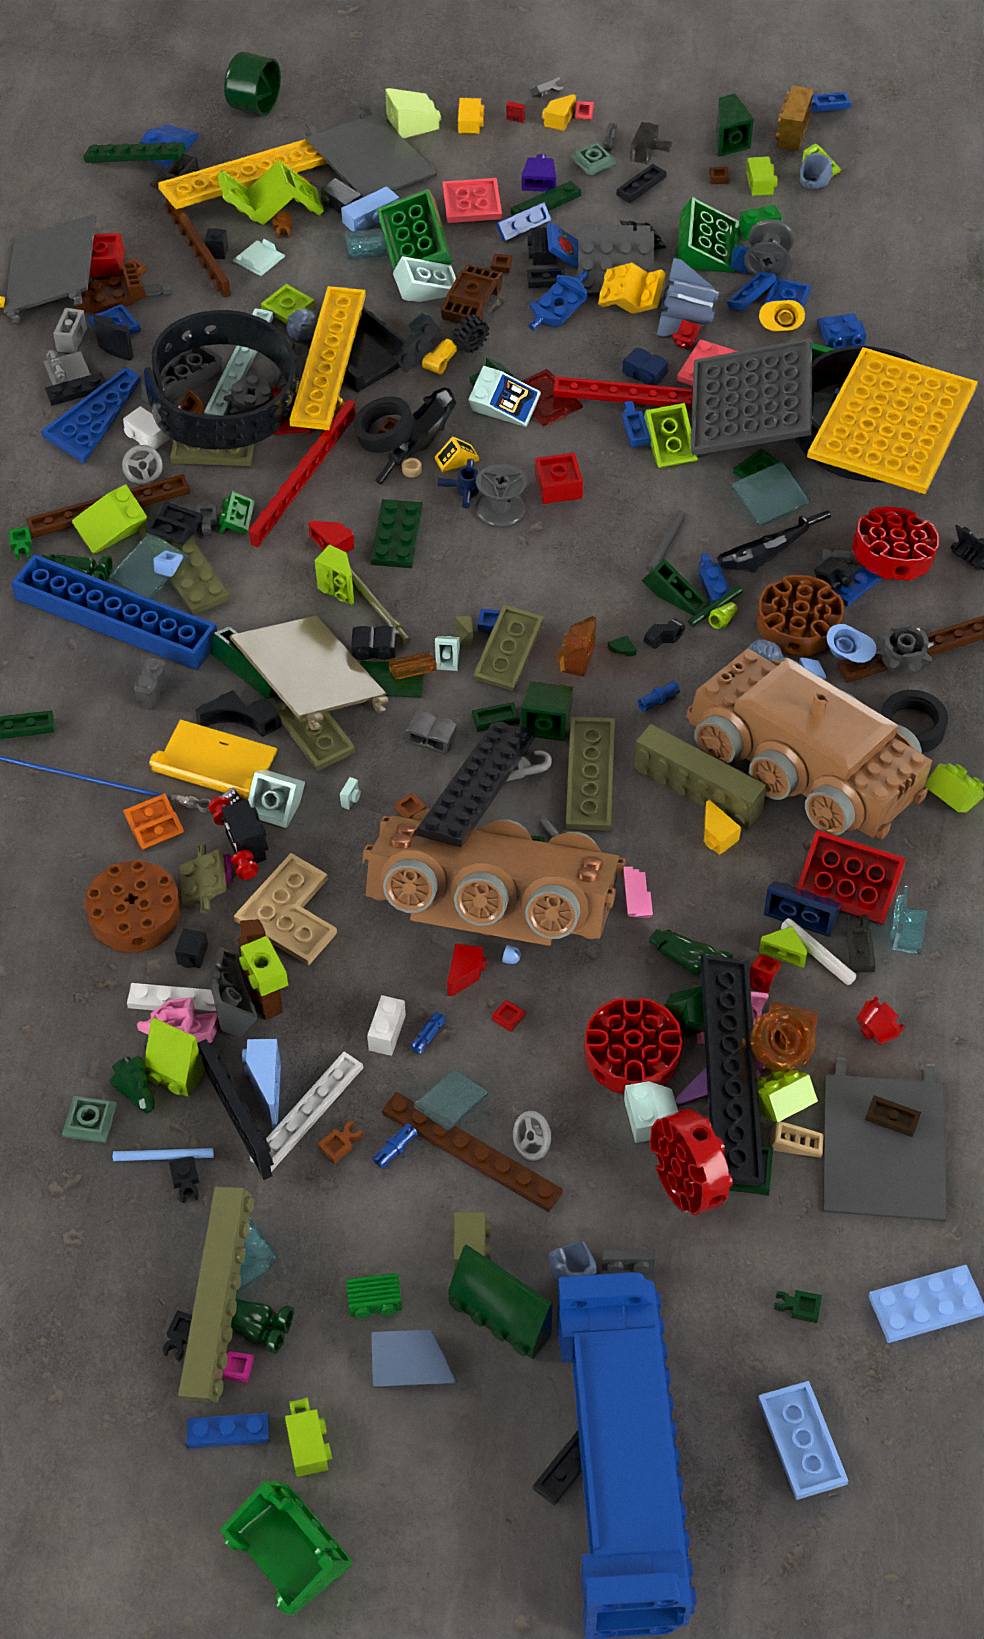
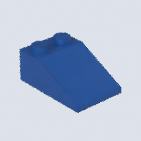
[140,124,199,167]

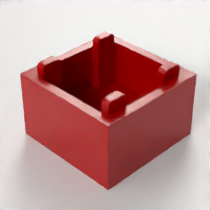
[89,233,125,278]
[535,452,583,504]

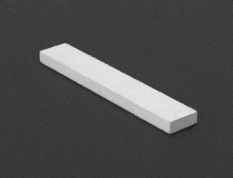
[250,1052,363,1171]

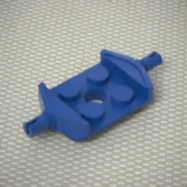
[528,270,589,331]

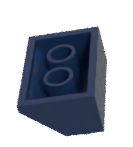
[764,881,841,937]

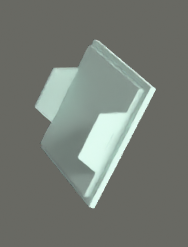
[233,239,285,276]

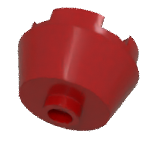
[856,996,905,1045]

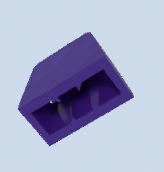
[522,154,556,192]

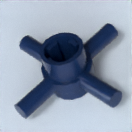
[438,459,479,509]

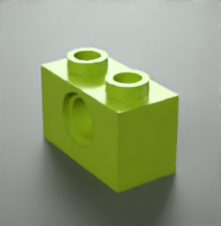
[239,936,288,997]

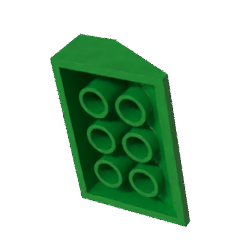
[377,189,453,271]
[676,197,739,273]

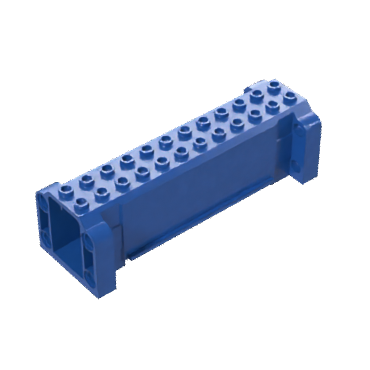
[557,1272,696,1639]

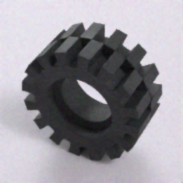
[453,314,490,353]

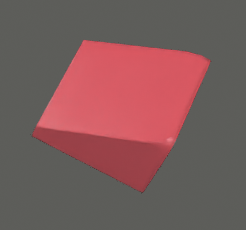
[574,101,594,120]

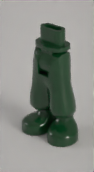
[41,554,113,582]
[649,928,733,975]
[231,1298,294,1354]

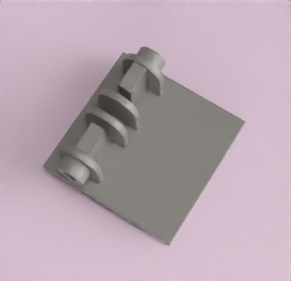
[43,350,91,385]

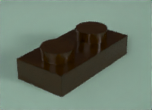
[865,1095,921,1138]

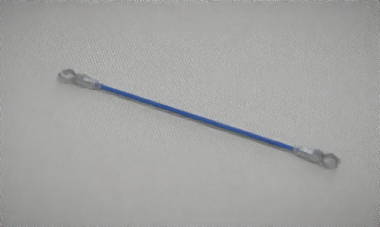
[0,756,211,813]

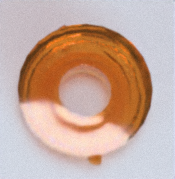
[750,1007,816,1071]

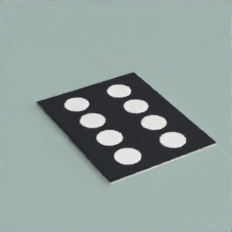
[222,787,243,804]

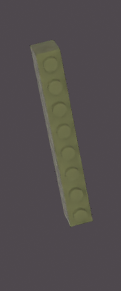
[178,1187,254,1404]

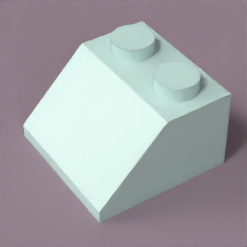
[248,769,305,828]
[624,1081,678,1143]

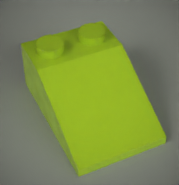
[644,403,698,468]
[72,484,147,555]
[144,1017,204,1097]

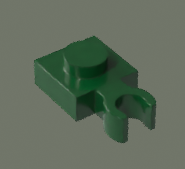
[774,1290,822,1323]

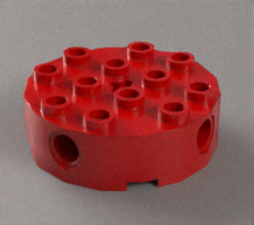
[852,506,939,581]
[584,997,682,1094]
[650,1109,733,1215]

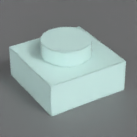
[340,777,361,810]

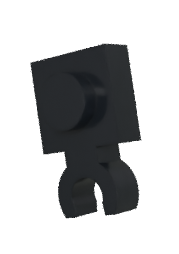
[169,1156,199,1203]
[163,1310,192,1361]

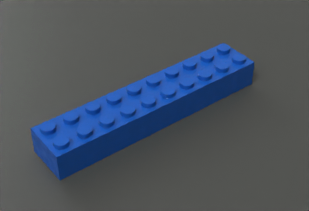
[11,554,217,670]

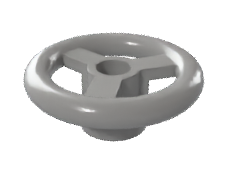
[122,445,163,485]
[513,1111,551,1161]

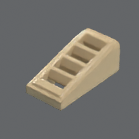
[769,1121,824,1158]

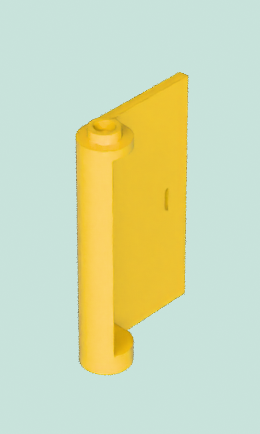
[149,719,278,800]

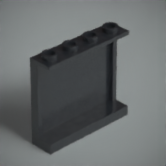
[308,307,406,392]

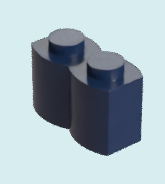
[622,348,668,386]

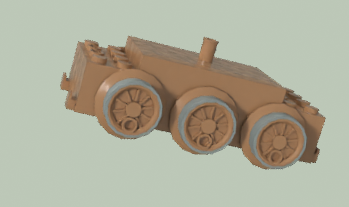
[686,648,933,840]
[362,809,626,946]

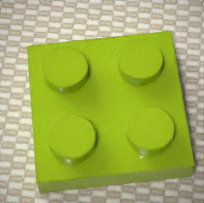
[261,284,315,324]

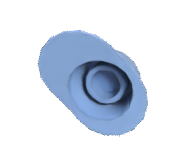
[827,624,876,663]

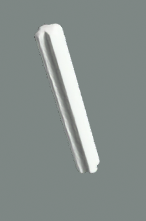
[781,918,856,985]

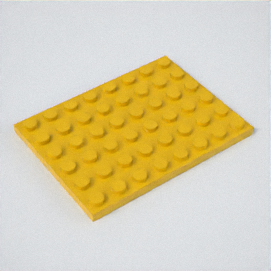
[807,347,978,494]

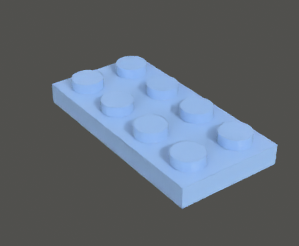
[868,1265,984,1343]
[758,1381,848,1500]

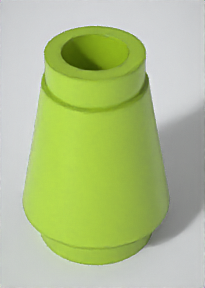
[708,602,738,629]

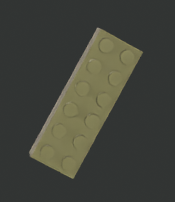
[634,724,766,830]

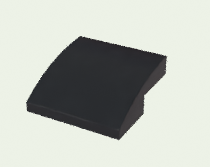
[93,315,133,361]
[145,501,203,545]

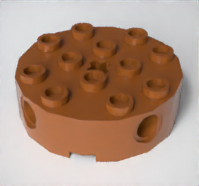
[757,575,844,657]
[84,860,181,953]

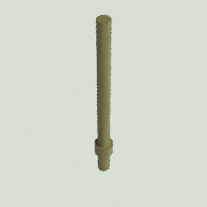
[350,567,410,644]

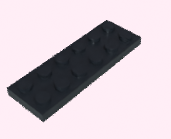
[198,1039,274,1181]

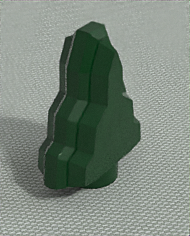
[109,1056,155,1114]

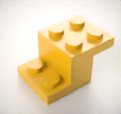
[598,263,666,314]

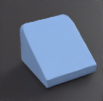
[153,550,183,577]
[799,658,826,679]

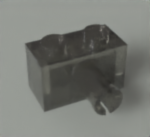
[630,122,672,165]

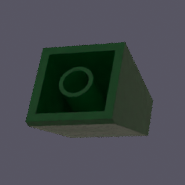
[716,94,754,157]
[522,681,573,741]

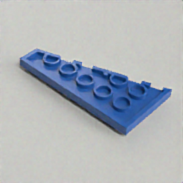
[41,367,141,464]

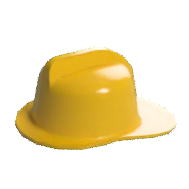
[759,300,805,331]

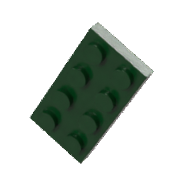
[371,499,423,568]

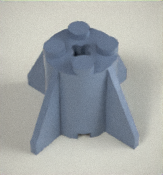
[656,258,719,337]

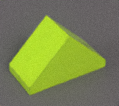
[759,926,807,968]

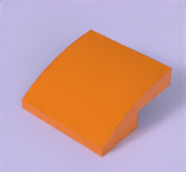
[123,793,184,850]

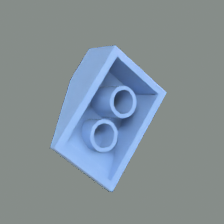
[242,1039,281,1129]

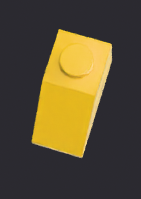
[542,94,576,131]
[704,799,741,855]

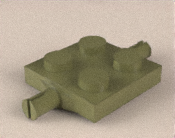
[180,844,226,914]

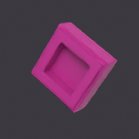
[222,1350,254,1383]

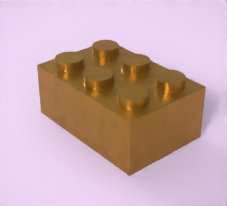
[776,85,814,151]

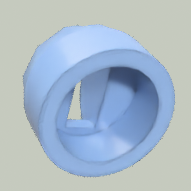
[502,944,521,964]

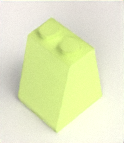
[386,88,441,138]

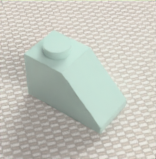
[435,636,460,671]

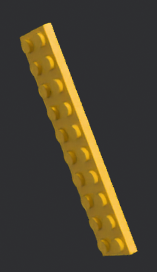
[158,139,328,209]
[289,286,366,430]

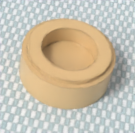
[402,458,422,478]

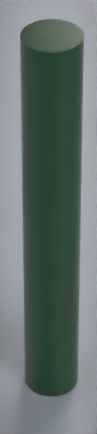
[688,586,743,627]

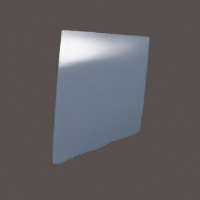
[372,1330,457,1387]

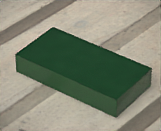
[472,702,520,732]

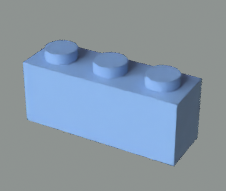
[341,186,400,234]

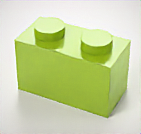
[746,156,778,196]

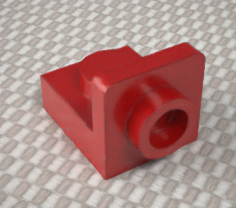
[672,320,701,349]
[749,954,782,993]

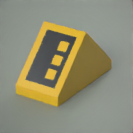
[435,436,479,472]

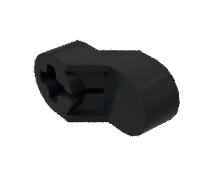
[643,618,685,649]

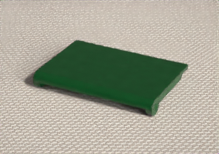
[360,661,425,698]

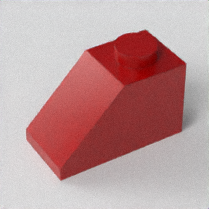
[308,521,354,553]
[447,943,487,996]

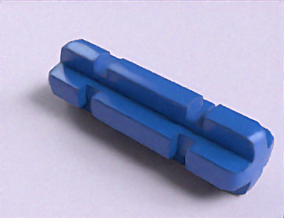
[411,1012,446,1054]

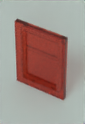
[521,369,583,426]

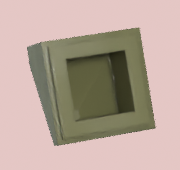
[455,616,473,647]

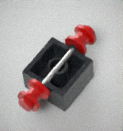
[208,796,269,880]

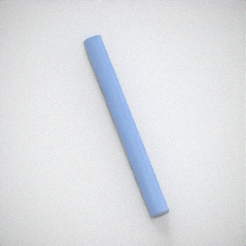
[113,1148,214,1161]

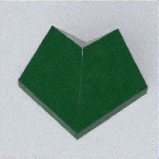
[664,986,704,1037]

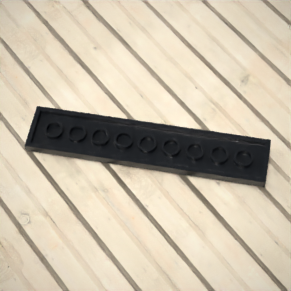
[417,722,535,847]
[700,954,764,1187]

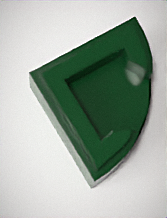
[608,635,637,656]

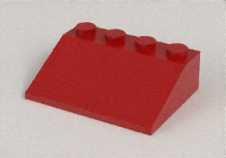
[797,830,906,925]

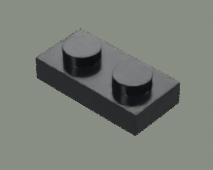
[527,268,565,288]

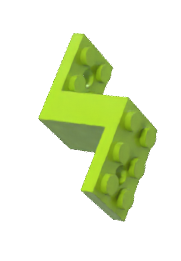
[217,160,324,225]

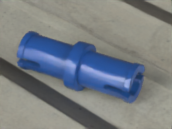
[637,681,680,712]
[372,1123,418,1169]

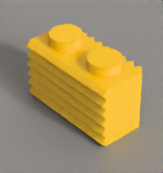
[458,98,484,134]

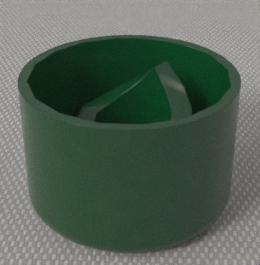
[224,52,281,116]

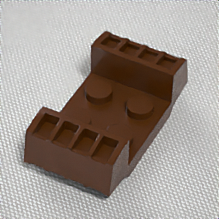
[72,262,147,314]
[441,264,503,324]
[238,919,282,1020]

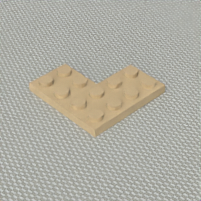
[234,853,337,966]

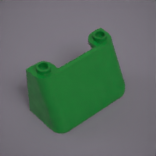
[220,1481,352,1615]

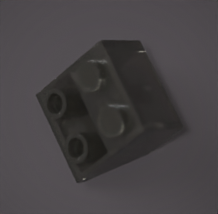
[150,154,199,189]

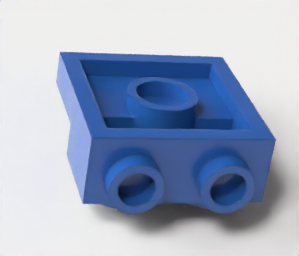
[817,313,866,349]

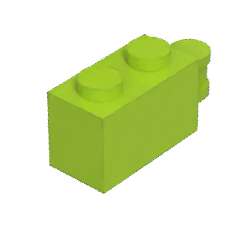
[285,1397,332,1477]

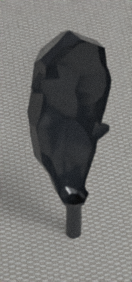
[375,387,456,485]
[717,510,831,573]

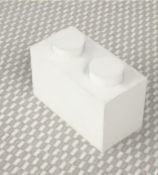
[123,406,170,450]
[367,995,406,1056]

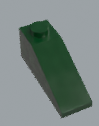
[641,559,709,616]

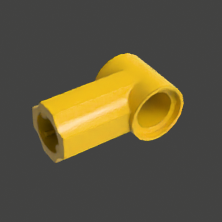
[422,338,457,375]

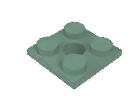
[571,143,616,176]
[62,1096,117,1143]

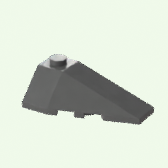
[211,947,258,1038]

